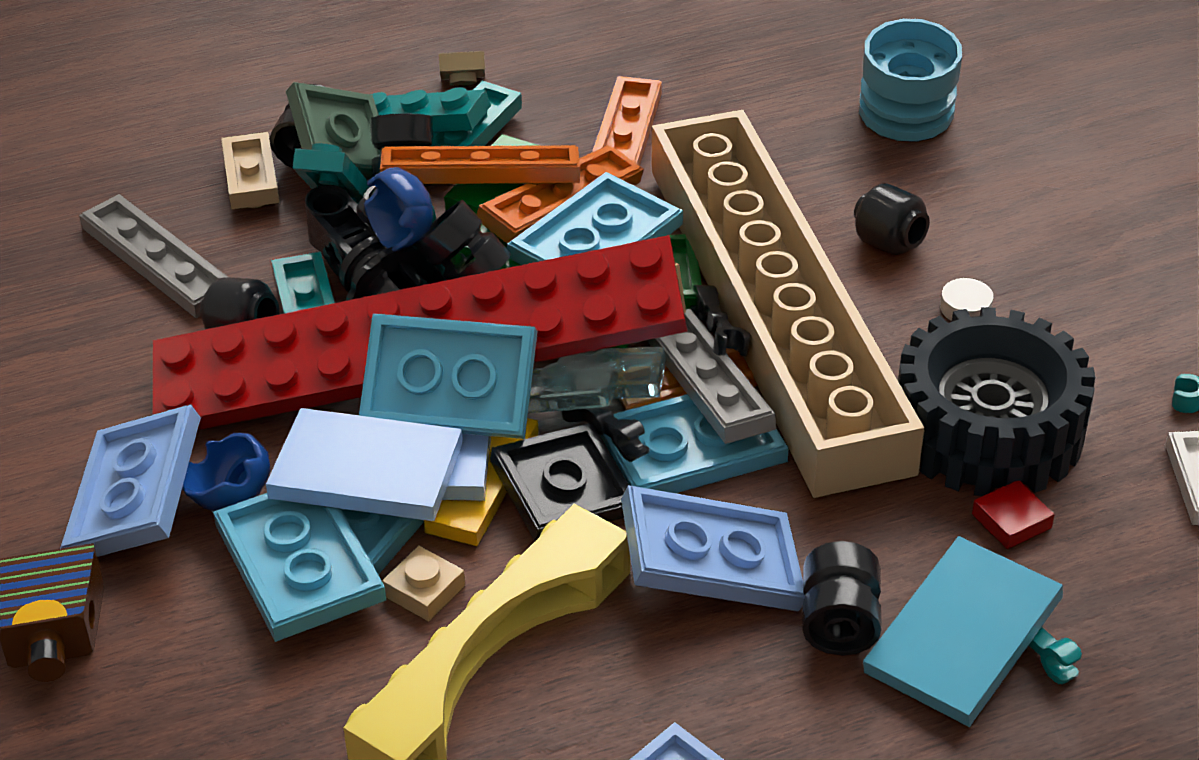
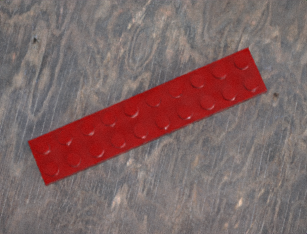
[153,235,688,430]

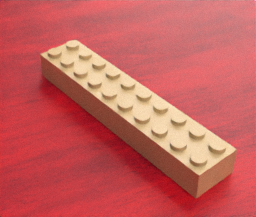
[652,110,924,498]

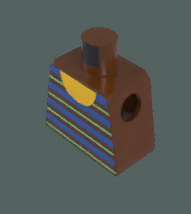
[0,543,104,682]

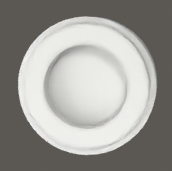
[940,278,993,321]

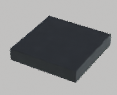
[490,422,630,541]

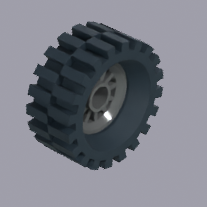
[898,307,1096,496]

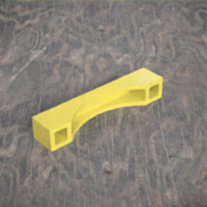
[343,504,630,760]

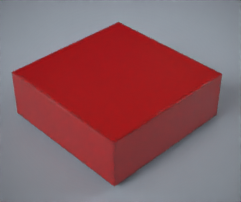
[972,481,1055,549]

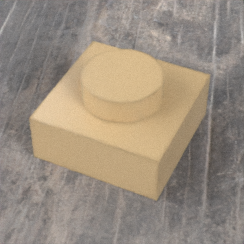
[439,51,485,86]
[382,546,465,621]

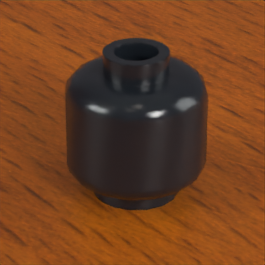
[854,183,930,255]
[200,277,280,330]

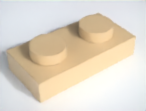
[221,132,280,209]

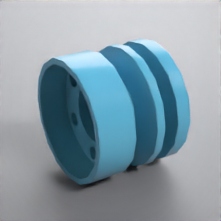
[859,18,962,141]

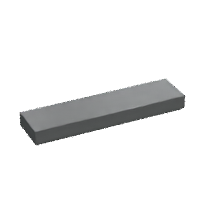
[79,194,228,318]
[647,309,776,444]

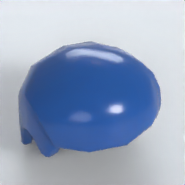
[364,167,433,252]
[182,433,270,512]

